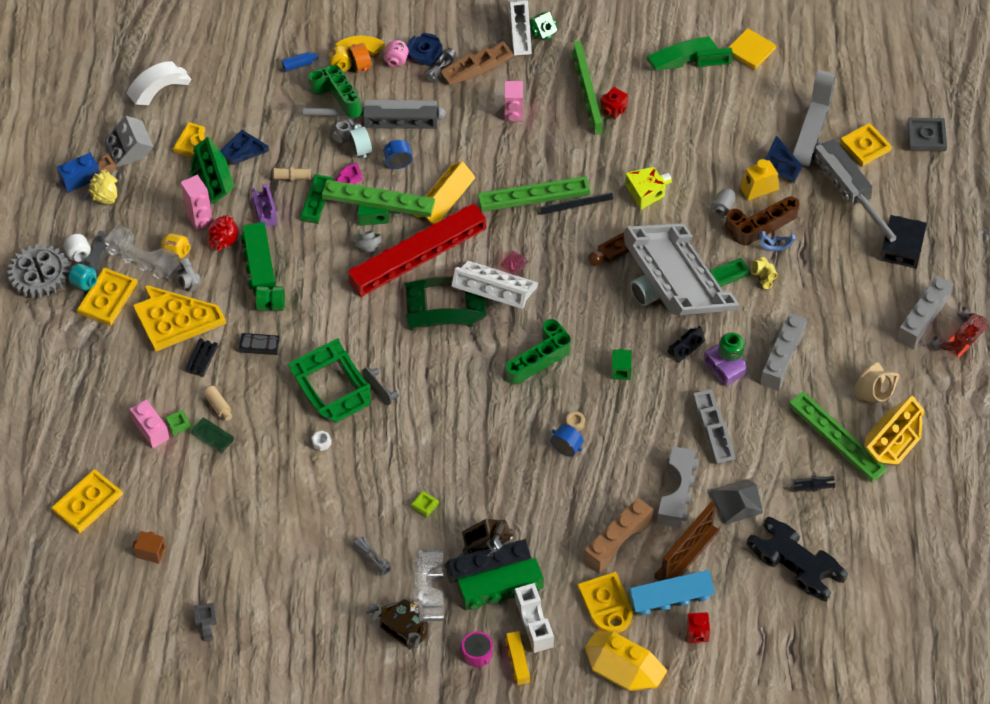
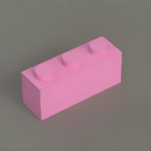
[181,175,213,231]

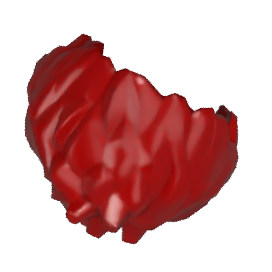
[208,215,239,252]

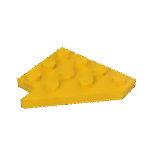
[133,285,226,352]

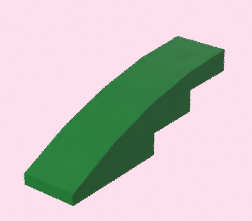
[646,36,718,71]

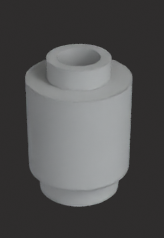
[712,188,735,216]

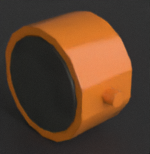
[348,43,372,73]

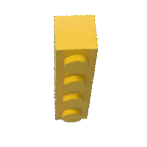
[504,631,530,685]

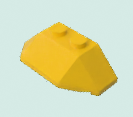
[864,395,924,465]
[585,631,667,691]

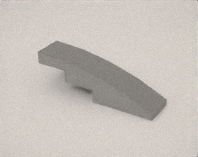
[692,389,736,464]

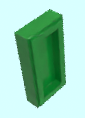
[695,47,733,67]
[709,258,750,287]

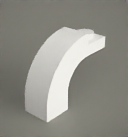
[126,61,192,105]

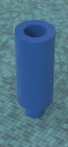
[281,52,318,72]

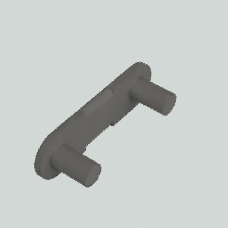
[84,231,110,271]
[362,368,399,405]

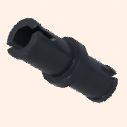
[793,475,835,492]

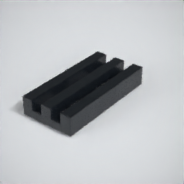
[185,338,218,377]

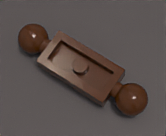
[588,232,629,266]

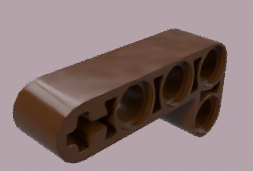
[725,196,799,245]

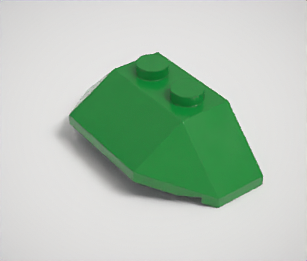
[189,137,235,204]

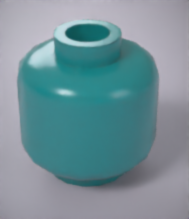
[68,264,97,291]

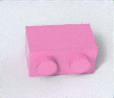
[505,81,523,121]
[130,399,169,449]

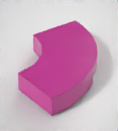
[332,163,363,203]

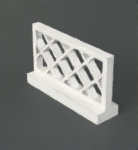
[451,261,538,309]

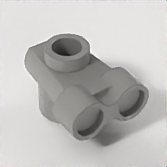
[332,118,362,143]
[175,258,200,292]

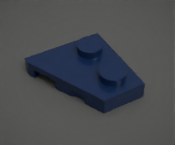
[220,130,269,165]
[765,136,803,183]

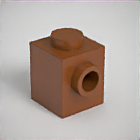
[133,531,166,564]

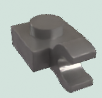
[194,603,217,641]

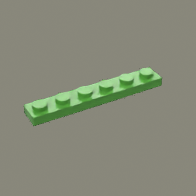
[571,41,602,135]
[478,176,590,212]
[322,180,435,217]
[789,391,887,483]

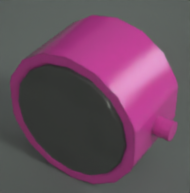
[462,631,493,667]

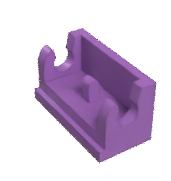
[251,184,278,227]

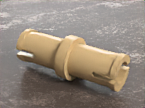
[274,167,311,181]

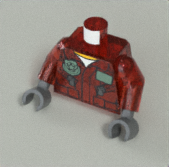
[929,307,989,357]

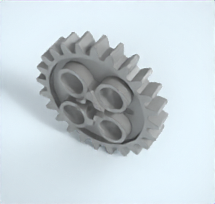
[7,244,70,298]

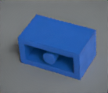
[57,153,100,193]

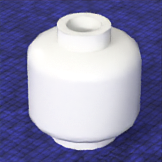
[63,234,91,262]

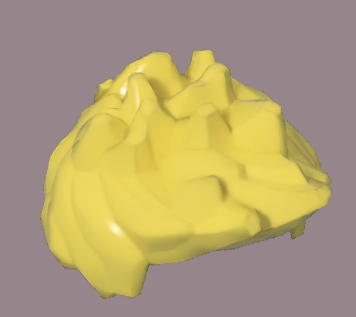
[88,169,117,205]

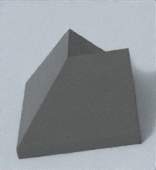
[710,479,763,525]

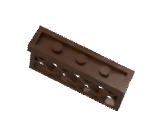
[654,502,719,581]

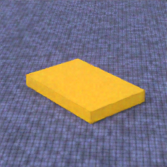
[77,268,138,326]
[51,469,123,534]

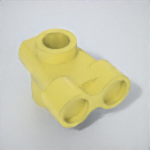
[751,257,778,289]

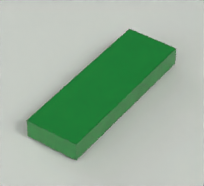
[300,174,333,224]

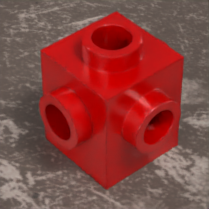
[600,86,628,119]

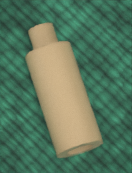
[203,386,232,421]

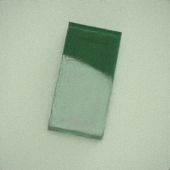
[191,417,234,454]

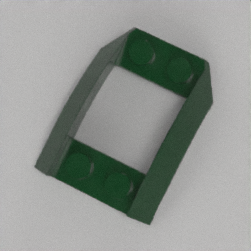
[404,276,487,331]

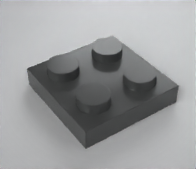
[907,118,947,151]

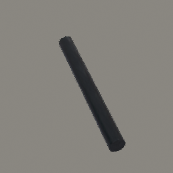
[540,192,614,215]

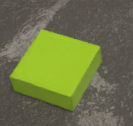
[411,490,439,518]

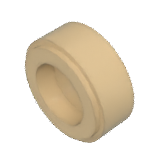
[565,411,585,431]

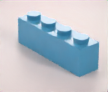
[627,570,715,616]

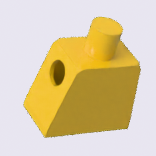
[740,159,779,201]

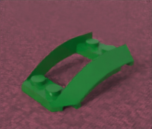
[287,338,371,423]

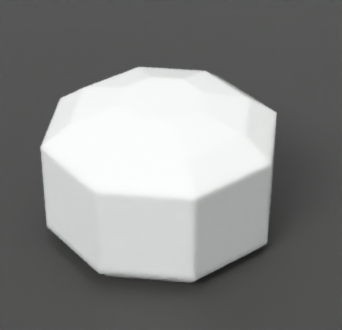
[311,431,331,451]

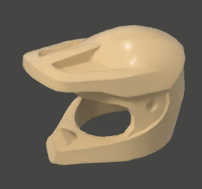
[854,362,899,403]

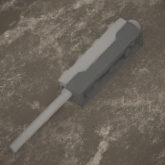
[303,100,446,129]
[813,139,896,242]

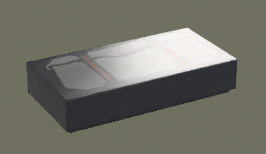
[239,333,280,355]

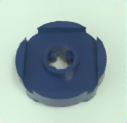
[407,33,443,66]

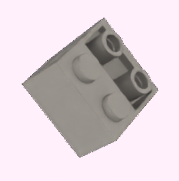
[105,116,153,167]

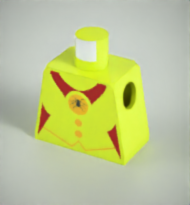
[625,167,672,210]

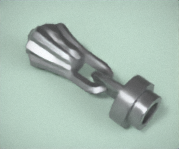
[425,48,456,83]
[353,536,391,576]

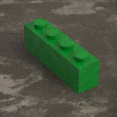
[240,222,276,296]
[458,557,544,610]

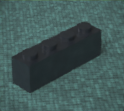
[444,539,531,584]

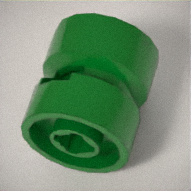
[256,286,285,311]

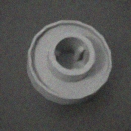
[354,231,382,252]

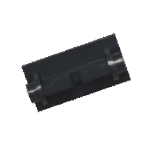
[667,326,705,363]

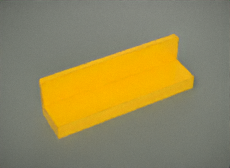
[413,161,475,225]

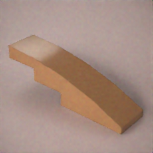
[441,41,514,85]

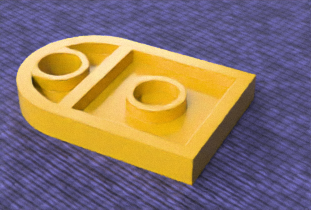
[578,572,633,634]

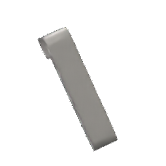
[793,69,836,167]

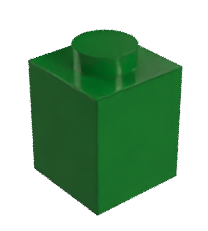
[611,349,632,380]

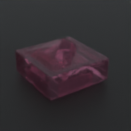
[501,250,528,275]

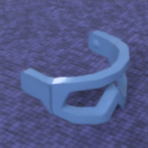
[759,231,795,251]

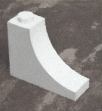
[507,0,532,56]

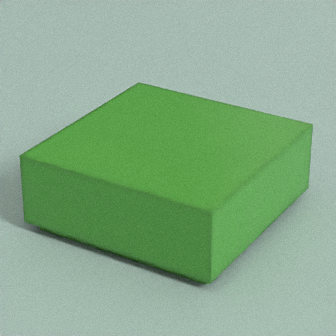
[165,410,191,435]

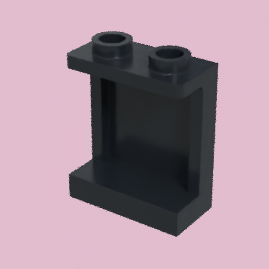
[880,215,927,269]

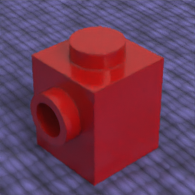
[686,612,711,643]

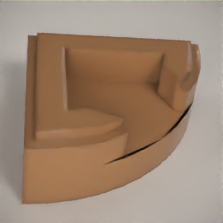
[98,153,117,173]

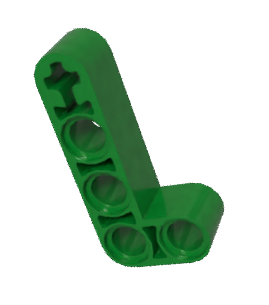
[308,65,362,118]
[506,319,571,384]

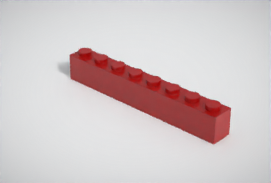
[348,203,486,297]

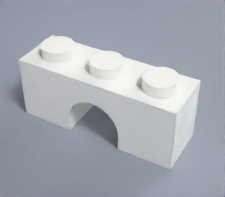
[515,583,554,653]

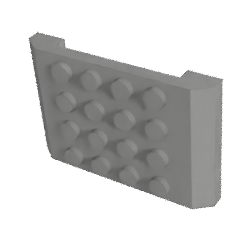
[624,223,740,315]

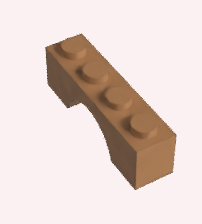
[584,498,653,574]

